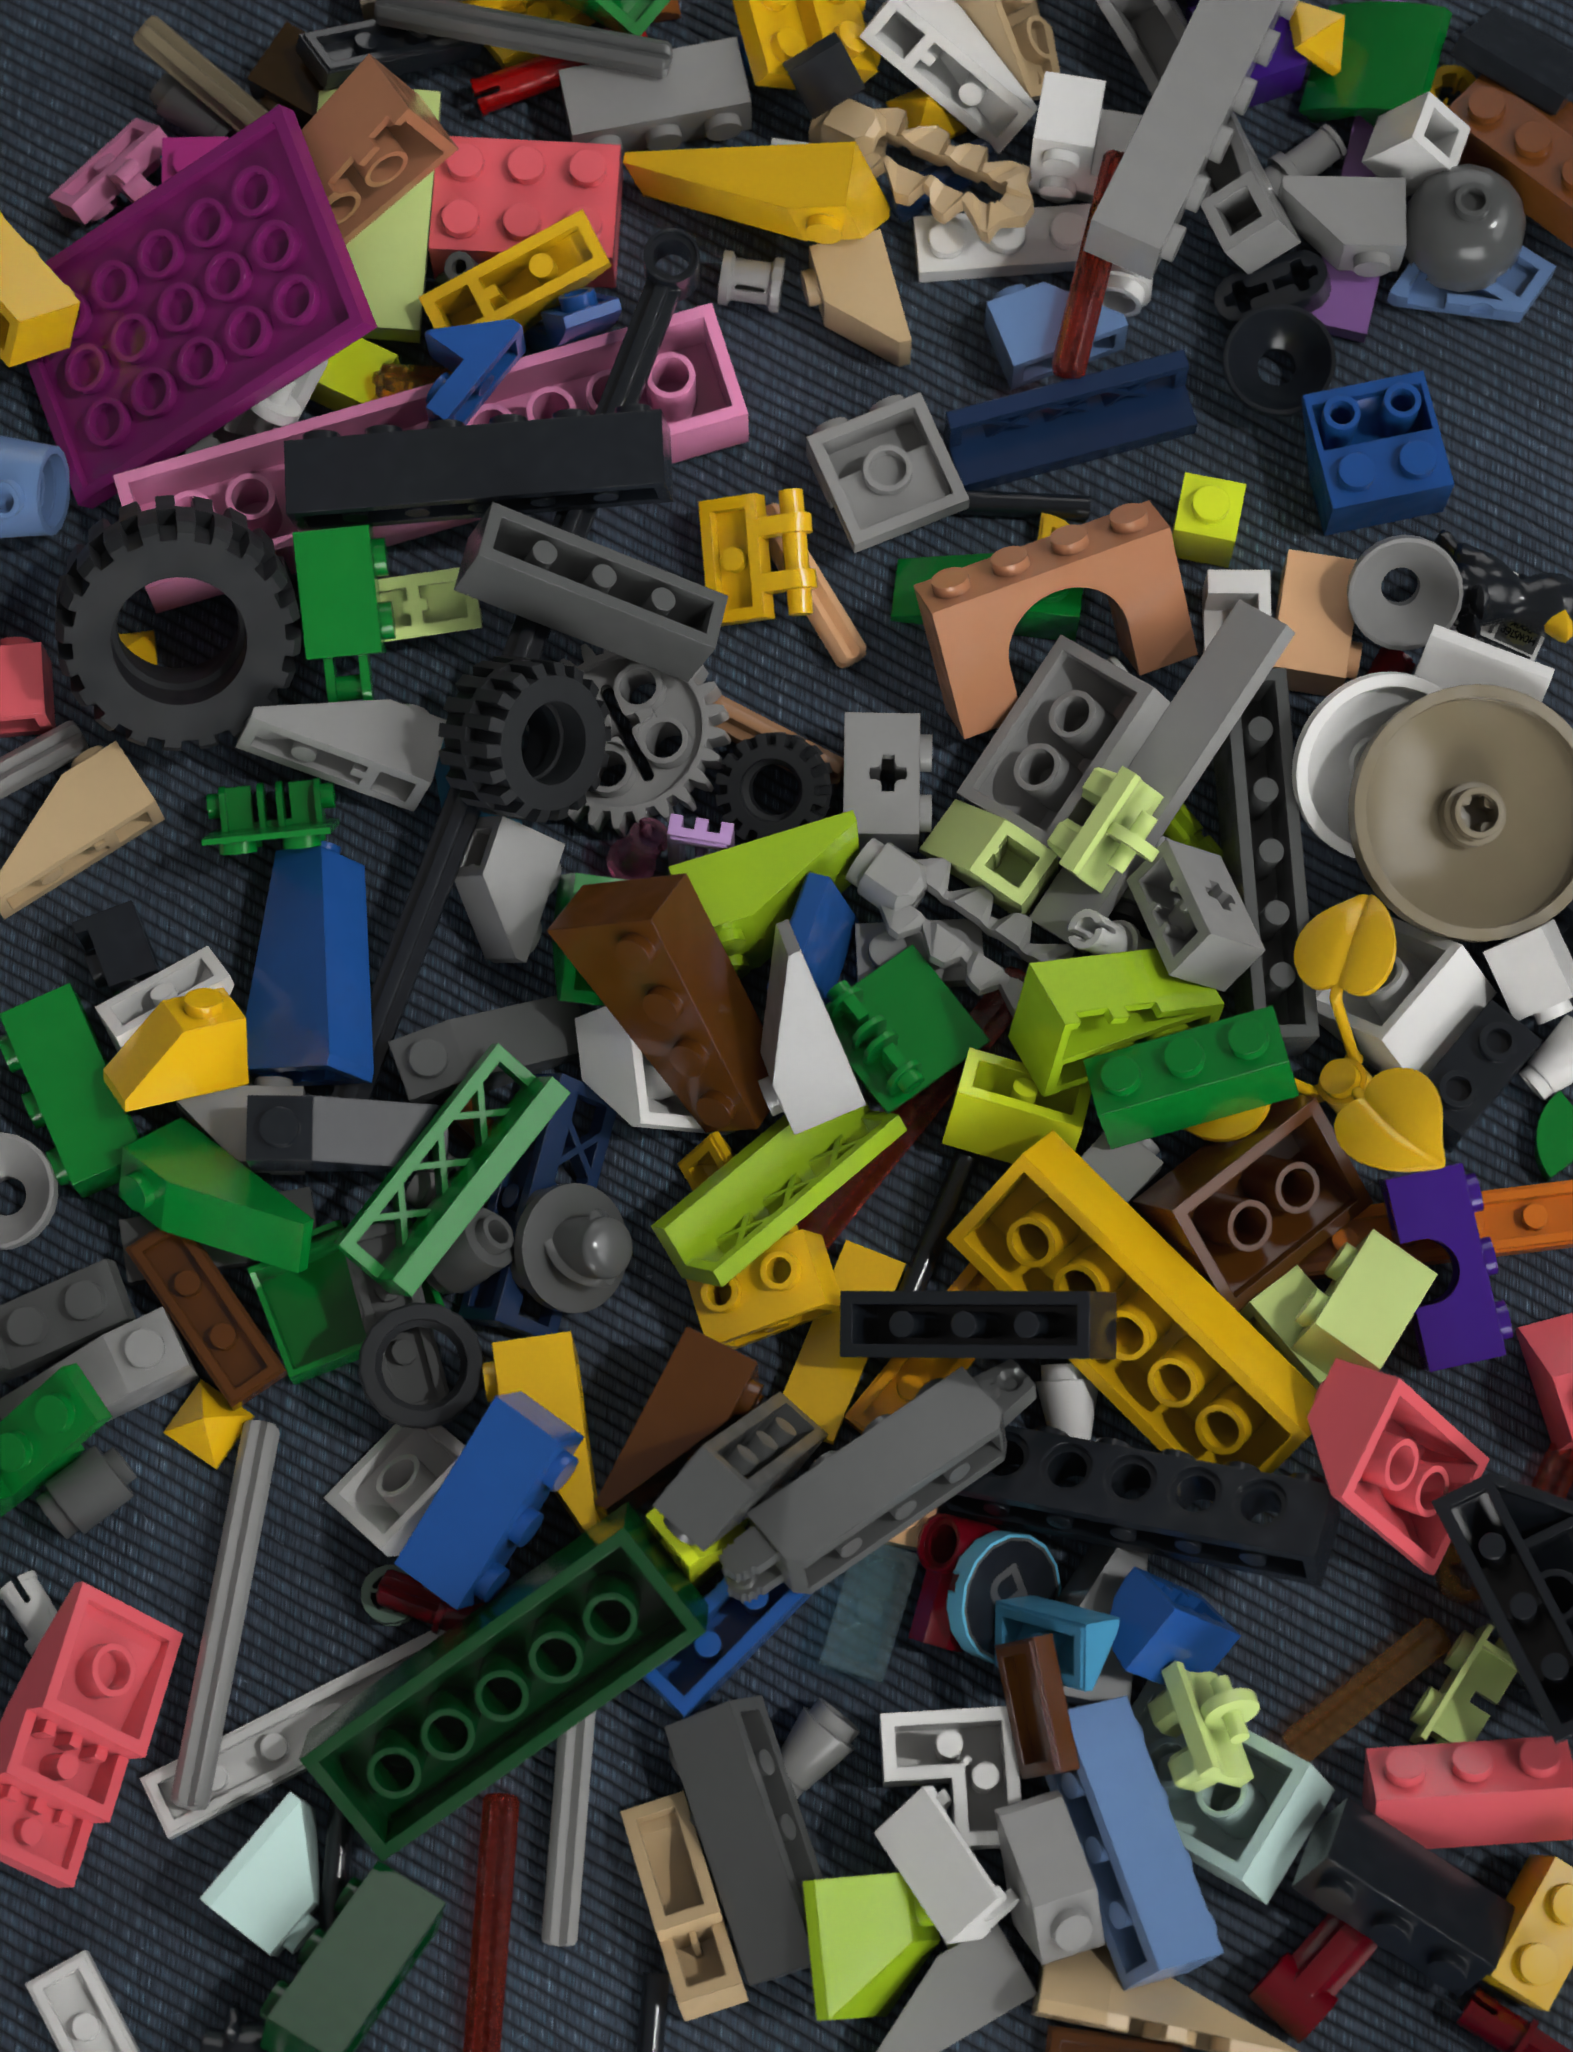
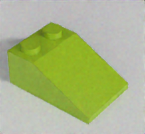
[668,810,860,979]

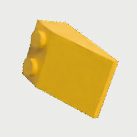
[482,1331,601,1534]

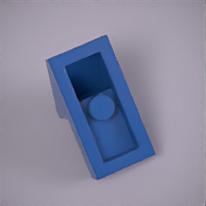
[425,319,526,425]

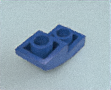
[526,287,622,354]

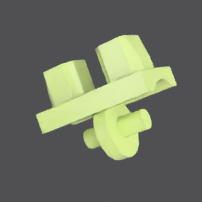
[1047,766,1164,894]
[1147,1661,1260,1792]

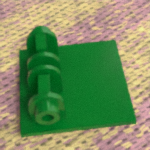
[201,777,340,855]
[825,944,990,1114]

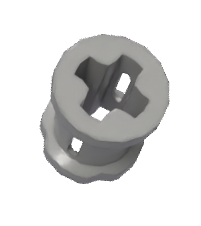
[717,250,785,313]

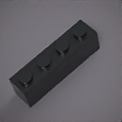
[840,1291,1117,1359]

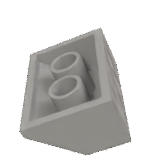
[956,635,1171,861]

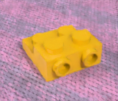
[732,0,881,90]

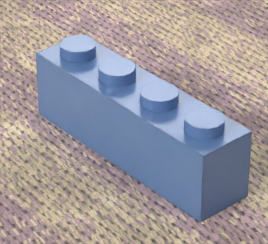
[1045,1696,1224,1991]

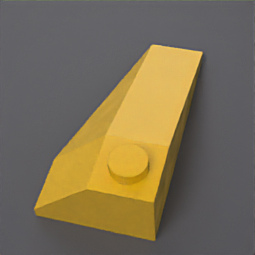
[623,141,891,244]

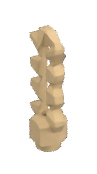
[809,98,1035,244]

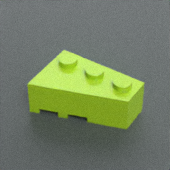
[1008,948,1225,1097]

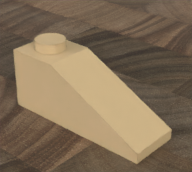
[0,741,165,920]

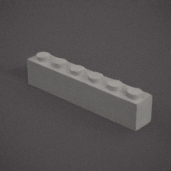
[1083,0,1299,280]

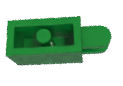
[292,525,396,703]

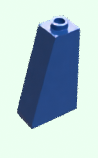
[245,841,374,1086]

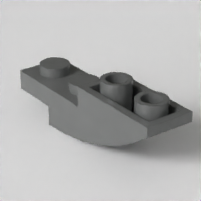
[0,1258,136,1384]

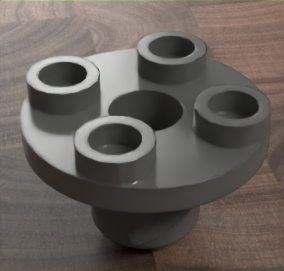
[511,1183,633,1313]

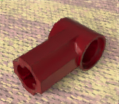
[908,1514,999,1652]
[1248,1913,1378,2044]

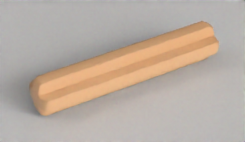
[766,503,866,668]

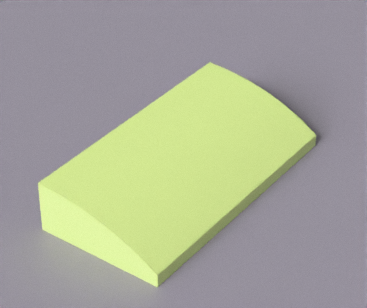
[317,89,441,343]

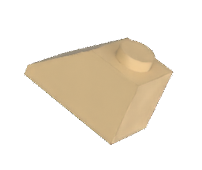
[800,229,912,367]

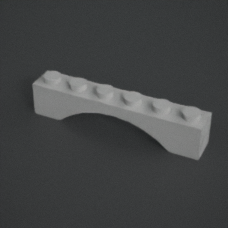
[1096,0,1301,275]

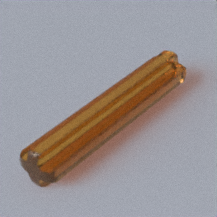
[1282,1618,1451,1762]

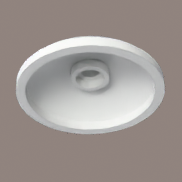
[1292,672,1442,858]

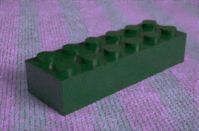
[299,1502,709,1862]

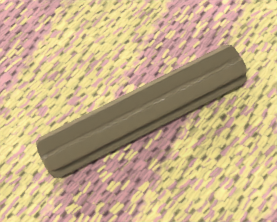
[132,15,269,132]

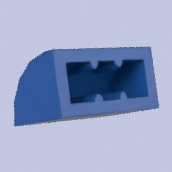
[1110,1566,1241,1686]

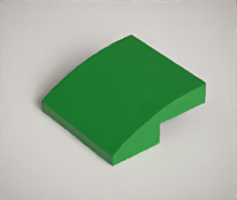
[1299,1,1452,127]

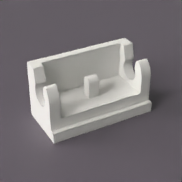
[874,1786,1019,1944]

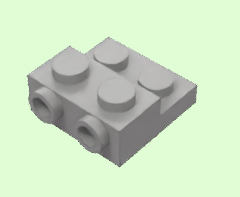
[806,392,970,553]

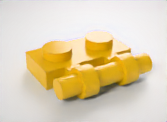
[698,488,818,626]

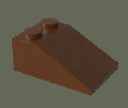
[594,1326,764,1520]

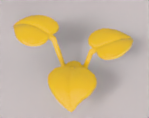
[1182,894,1446,1172]

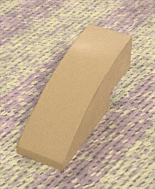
[620,1791,749,2022]

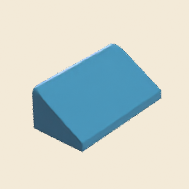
[995,1595,1120,1692]

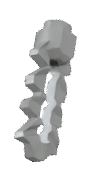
[845,838,1075,1018]

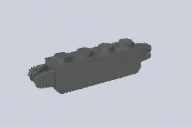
[719,1359,1037,1604]

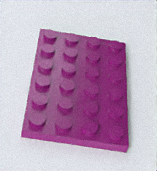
[26,104,377,509]

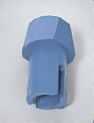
[0,435,70,538]

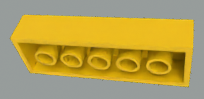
[946,1130,1317,1503]

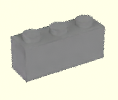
[559,37,752,154]

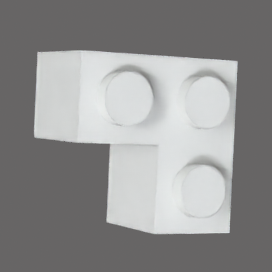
[1028,71,1143,203]
[879,1706,1021,1850]

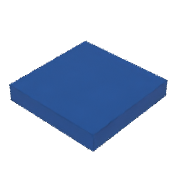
[767,872,859,1005]

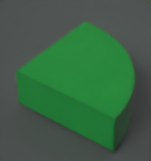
[1534,1091,1573,1182]

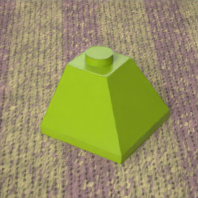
[802,1872,940,2021]

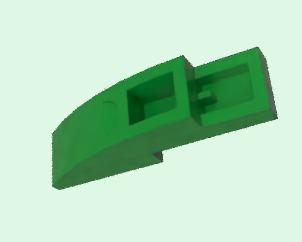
[0,1363,113,1518]

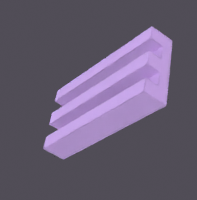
[667,813,735,875]

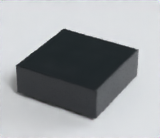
[782,32,866,120]

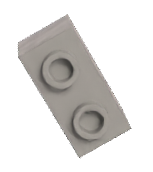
[843,712,933,853]
[1126,838,1266,992]

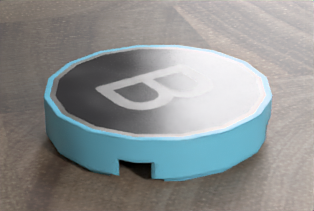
[946,1530,1061,1664]

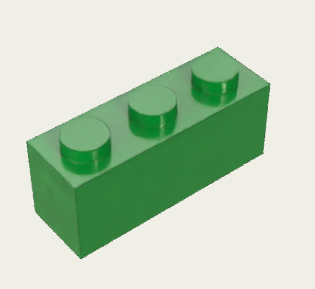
[0,983,141,1198]
[1083,1005,1299,1149]

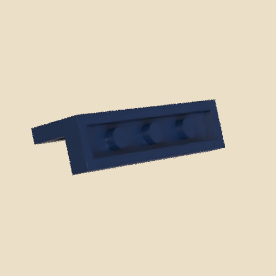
[943,349,1198,490]
[458,1073,617,1337]

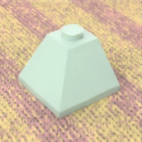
[200,1791,321,1957]

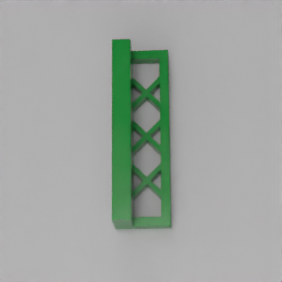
[333,1043,571,1297]

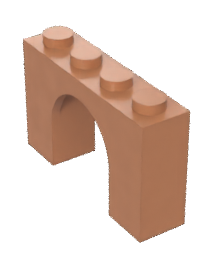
[913,500,1198,739]

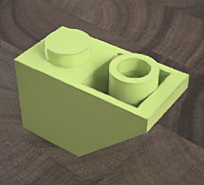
[919,799,1059,916]

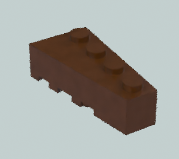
[547,873,770,1133]

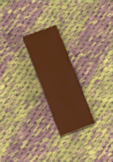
[125,1227,288,1411]

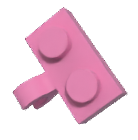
[48,118,168,225]

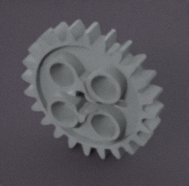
[526,644,731,837]

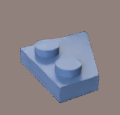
[1386,245,1556,323]

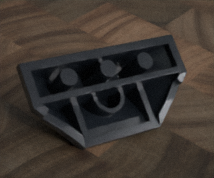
[1431,1472,1573,1745]

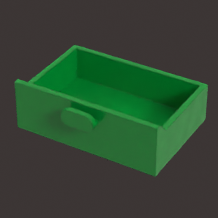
[247,1209,446,1385]

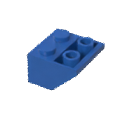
[1301,370,1454,536]

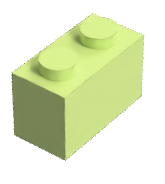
[1290,1229,1438,1375]

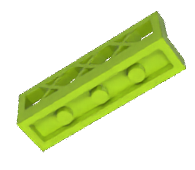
[651,1101,907,1287]

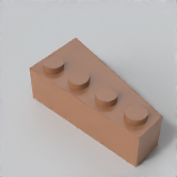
[301,54,458,245]

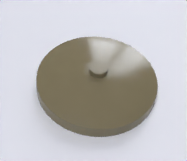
[1348,684,1573,943]

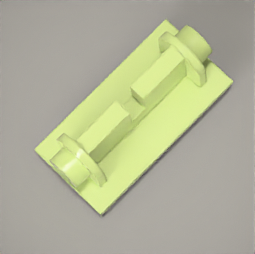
[1409,1623,1518,1744]

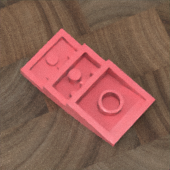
[0,1582,183,1888]

